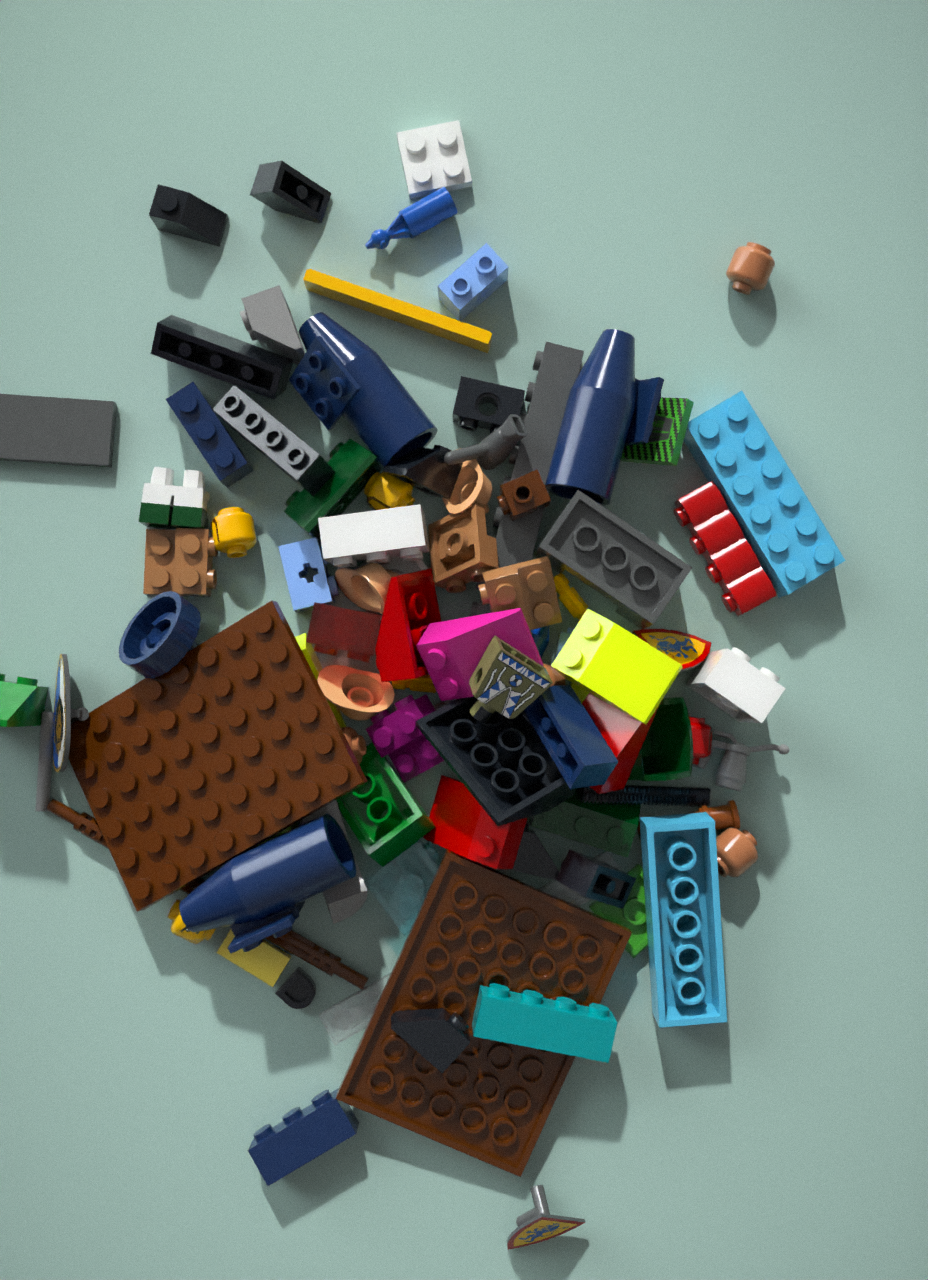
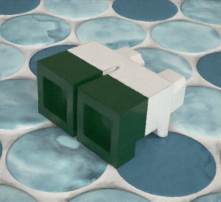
[138,467,210,529]

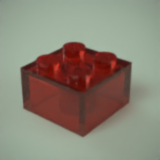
[306,602,382,663]

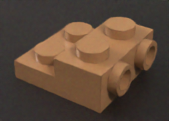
[428,501,499,593]
[143,528,218,597]
[478,556,562,635]

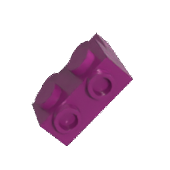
[365,694,444,783]

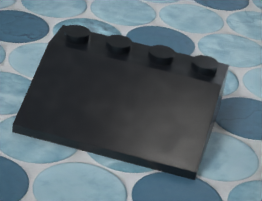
[415,696,576,826]

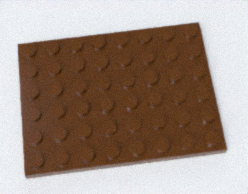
[68,600,368,912]
[336,849,632,1177]

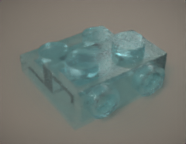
[364,839,440,936]

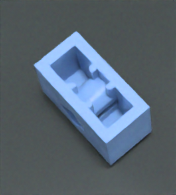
[438,243,509,321]
[278,537,339,613]

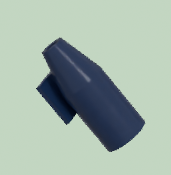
[289,312,438,469]
[545,329,664,505]
[179,813,356,954]

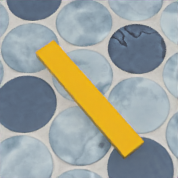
[303,269,492,353]

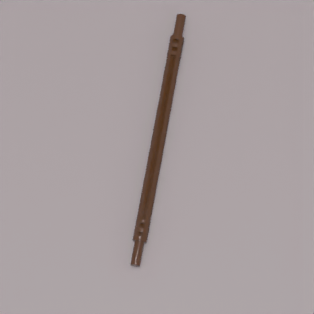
[47,799,369,990]

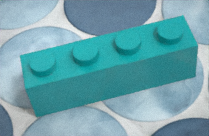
[472,983,618,1063]

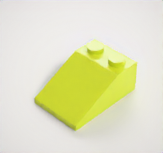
[551,609,683,725]

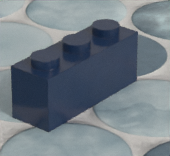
[166,382,254,488]
[524,685,618,789]
[248,1088,359,1186]

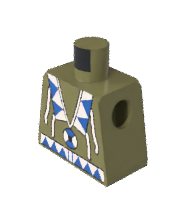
[469,636,553,724]

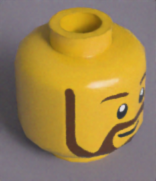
[364,471,415,510]
[211,507,257,558]

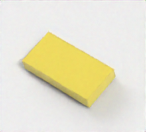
[216,929,292,987]

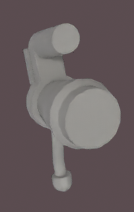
[692,730,789,791]

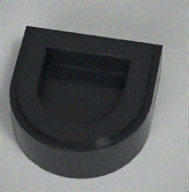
[275,966,316,1009]

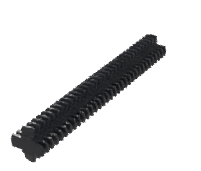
[580,785,711,807]

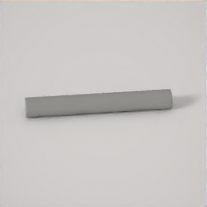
[35,712,55,811]

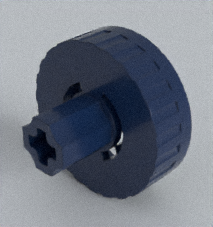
[119,591,201,679]

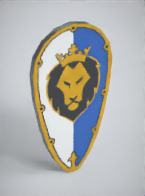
[52,654,89,772]

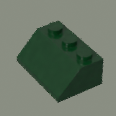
[284,438,381,539]
[529,788,641,858]

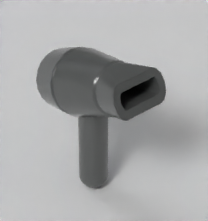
[444,414,528,470]

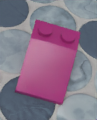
[416,608,543,701]

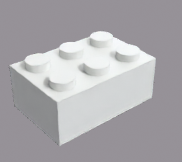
[318,504,430,569]
[685,647,786,723]

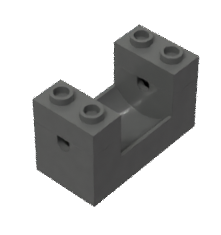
[535,490,692,629]

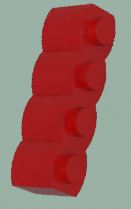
[673,480,777,616]

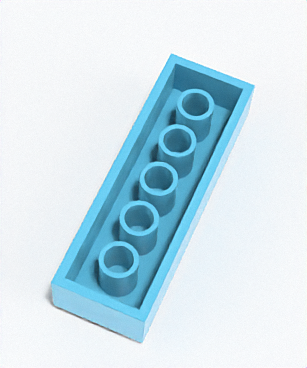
[684,391,846,598]
[639,812,727,1028]

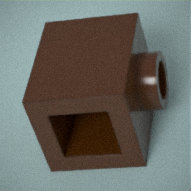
[496,469,551,521]

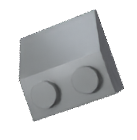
[240,285,305,365]

